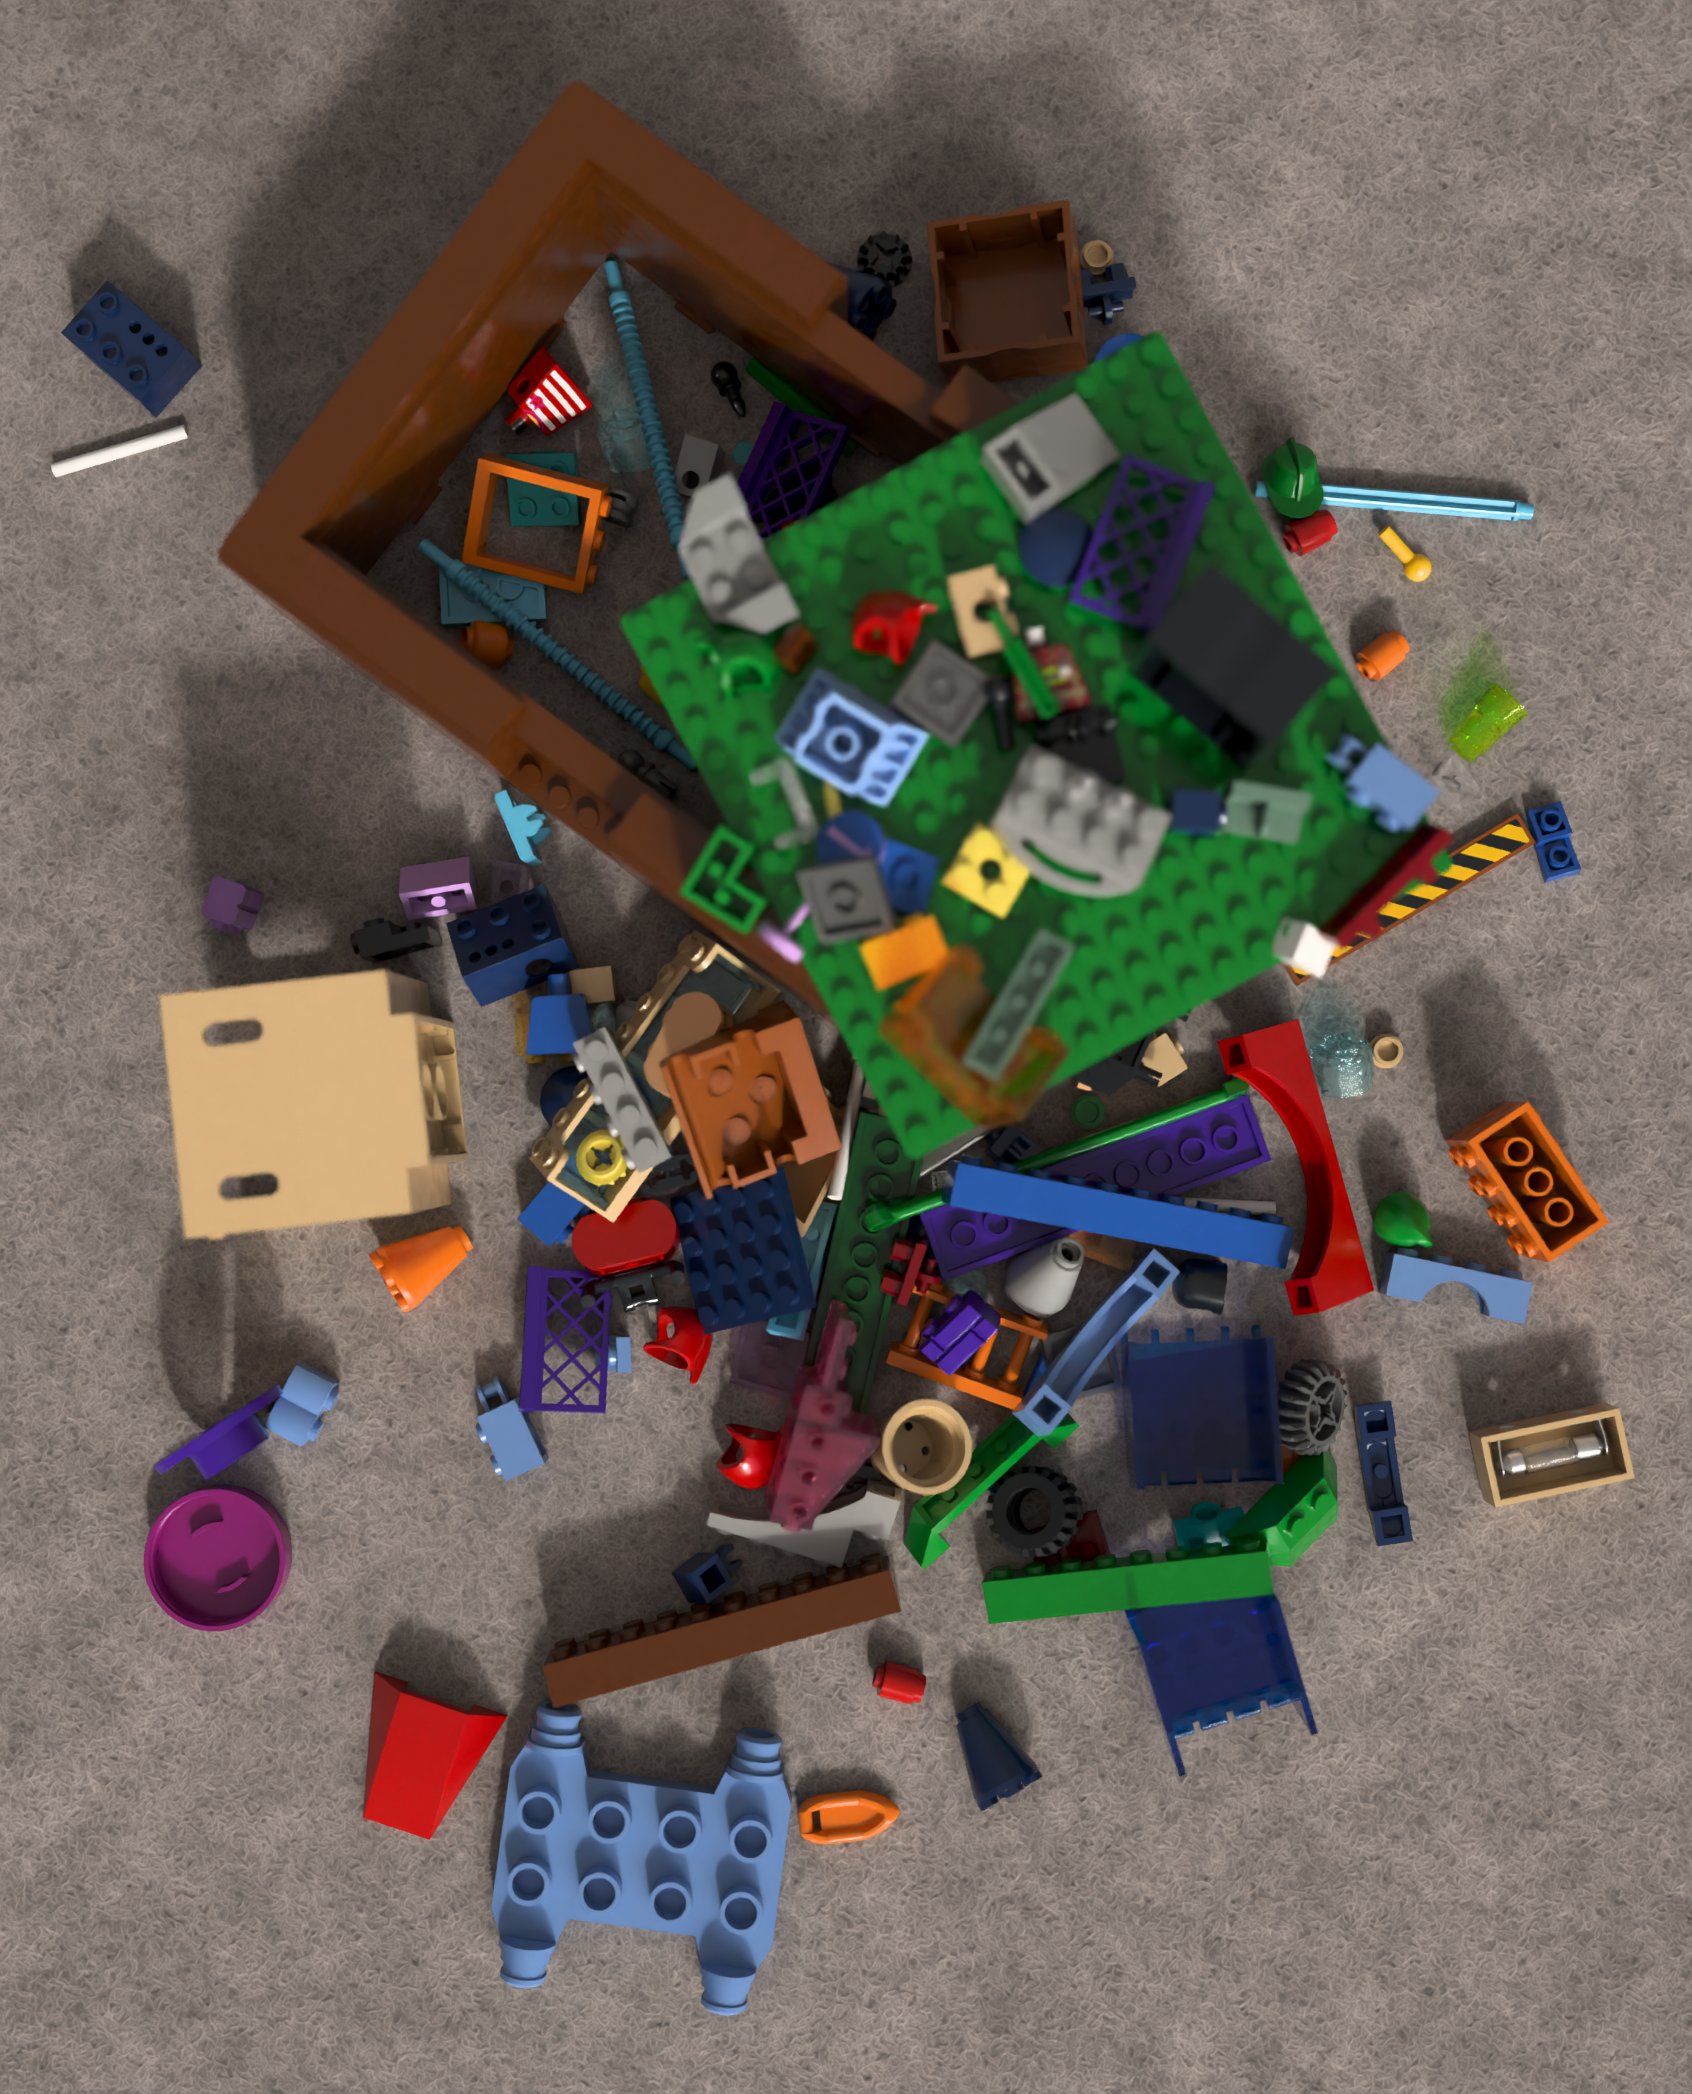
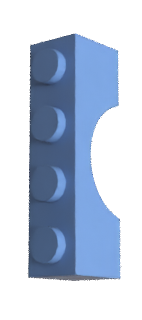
[1378,1247,1533,1324]

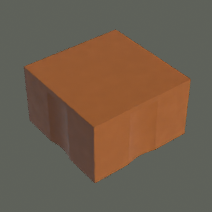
[927,199,1088,384]

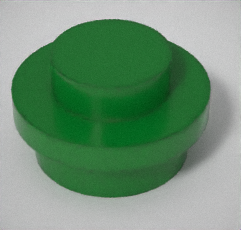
[1070,1095,1105,1130]

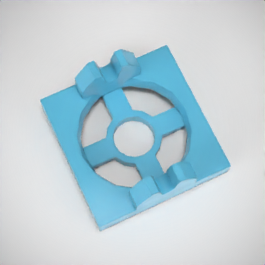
[494,790,551,867]

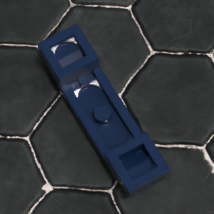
[1355,1400,1413,1546]

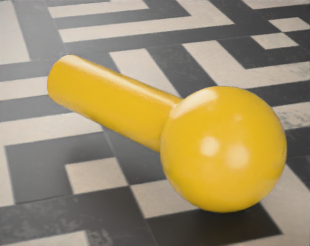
[1378,525,1432,581]

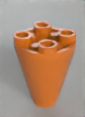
[369,1225,473,1313]

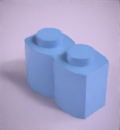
[264,1362,340,1447]

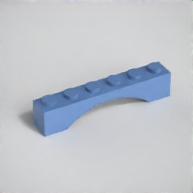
[1012,1248,1180,1436]

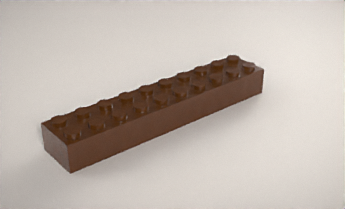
[542,1553,901,1708]

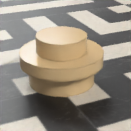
[1079,240,1114,276]
[1367,1034,1403,1069]

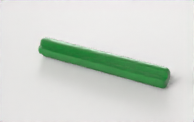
[746,357,859,457]

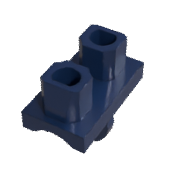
[1081,263,1136,325]

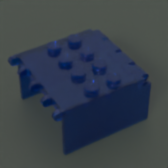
[1120,1325,1284,1490]
[1124,1594,1318,1777]

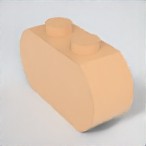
[643,992,735,1099]

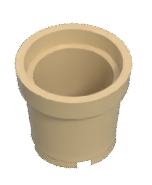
[869,1399,972,1495]

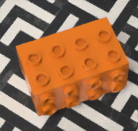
[1445,1101,1609,1262]

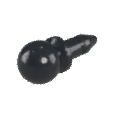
[710,361,746,417]

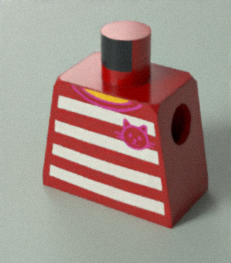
[504,347,593,436]

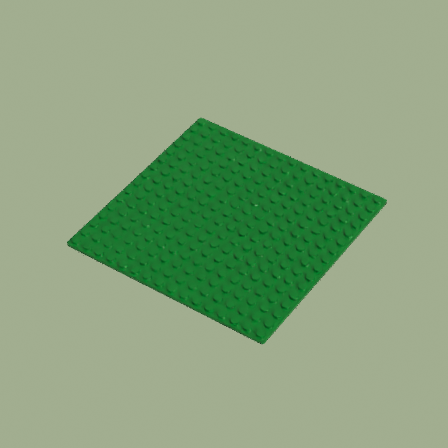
[621,331,1452,1159]

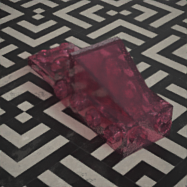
[764,1300,881,1532]

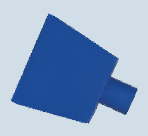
[527,974,595,1055]

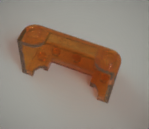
[879,943,1070,1128]

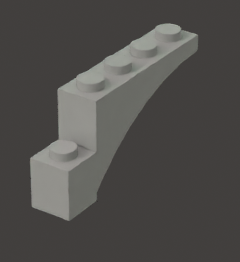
[707,1478,902,1568]

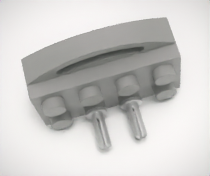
[989,745,1172,897]

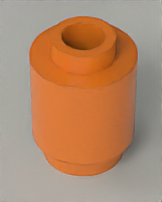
[1356,630,1410,681]

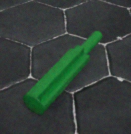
[988,608,1062,719]

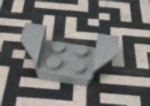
[679,474,799,633]

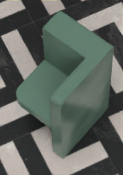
[1221,780,1312,844]

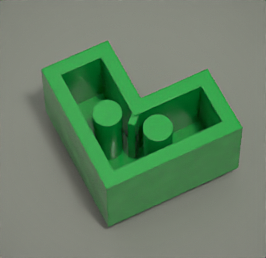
[679,823,771,935]

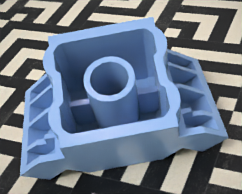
[774,668,929,806]

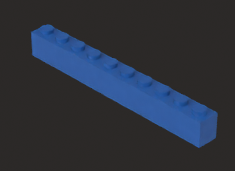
[941,1155,1294,1269]

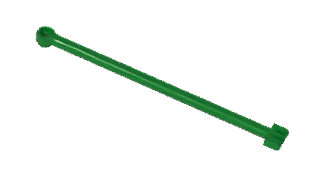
[864,1078,1249,1232]

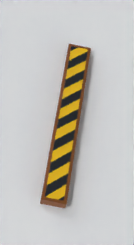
[1281,813,1536,986]

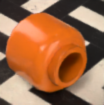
[459,620,514,668]

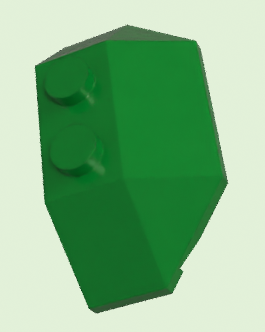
[1224,1450,1338,1567]

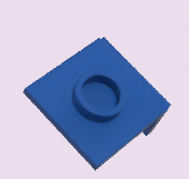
[878,839,941,915]

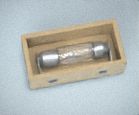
[1468,1403,1635,1508]

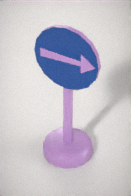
[754,811,885,962]

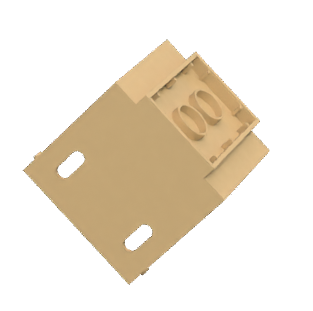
[160,970,468,1240]

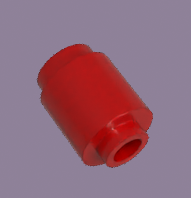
[1282,508,1337,556]
[872,1660,926,1705]

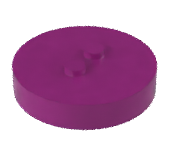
[144,1484,292,1631]

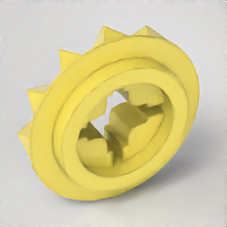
[576,1129,628,1187]

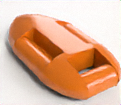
[797,1790,900,1844]

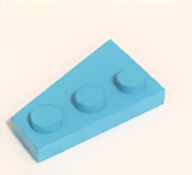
[439,564,548,627]

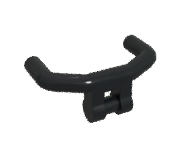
[581,1260,685,1313]

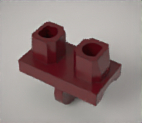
[879,1236,942,1306]

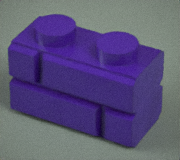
[919,1289,1001,1375]

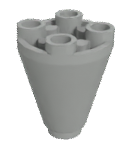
[1003,1238,1084,1319]

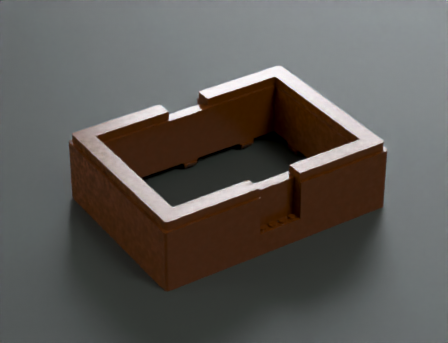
[218,81,1019,1030]

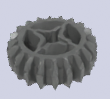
[1273,1359,1347,1456]

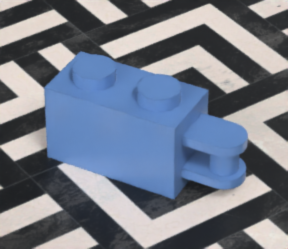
[1326,734,1440,834]
[475,1375,549,1481]

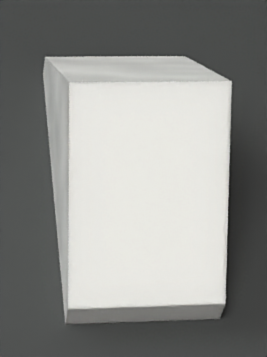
[1272,918,1334,977]

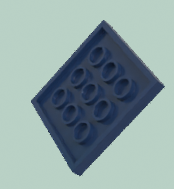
[670,1166,817,1335]

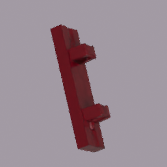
[1316,822,1454,950]

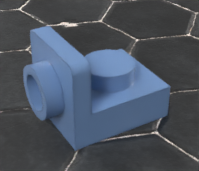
[594,1334,632,1373]

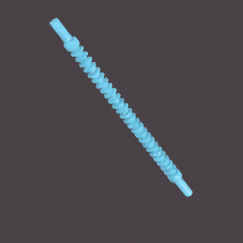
[604,261,691,581]
[418,538,697,772]

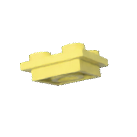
[942,822,1038,918]

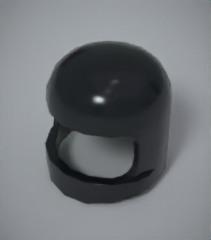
[1172,1258,1228,1315]

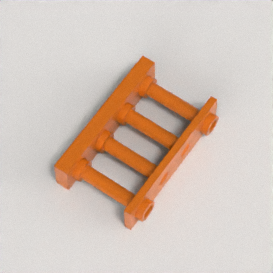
[886,1279,1048,1410]

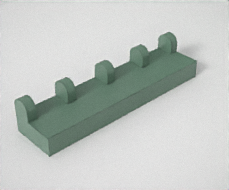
[963,928,1075,1085]

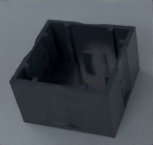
[1126,563,1338,771]

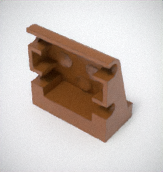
[659,1000,842,1199]

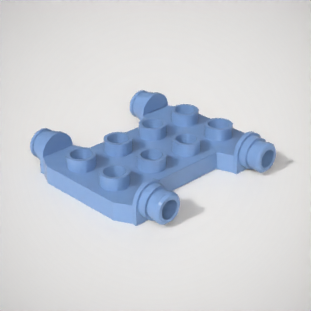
[491,1701,792,2015]

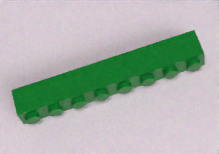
[982,1538,1275,1624]

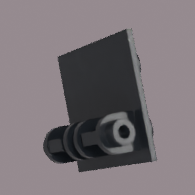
[1032,703,1126,783]

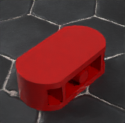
[572,1197,680,1277]

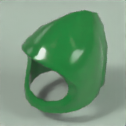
[694,626,778,700]
[1374,1191,1433,1248]

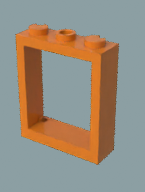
[461,453,612,594]

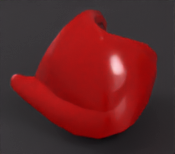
[851,591,937,664]
[643,1306,713,1384]
[716,1423,789,1490]

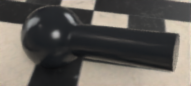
[983,674,1015,750]

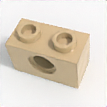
[946,565,1019,661]

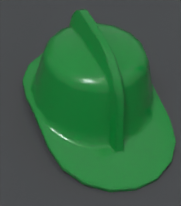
[1261,437,1323,518]

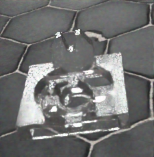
[750,755,819,850]

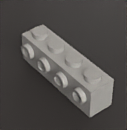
[571,1027,675,1173]

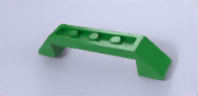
[904,1413,1079,1570]

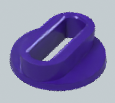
[153,1383,283,1480]

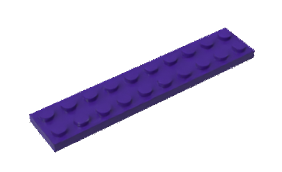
[919,1094,1271,1281]

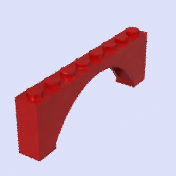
[1217,1019,1374,1316]

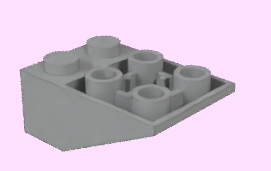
[981,394,1121,524]

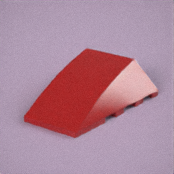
[363,1671,508,1840]

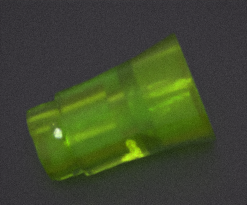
[1448,684,1528,764]

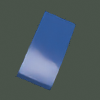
[1526,801,1581,883]

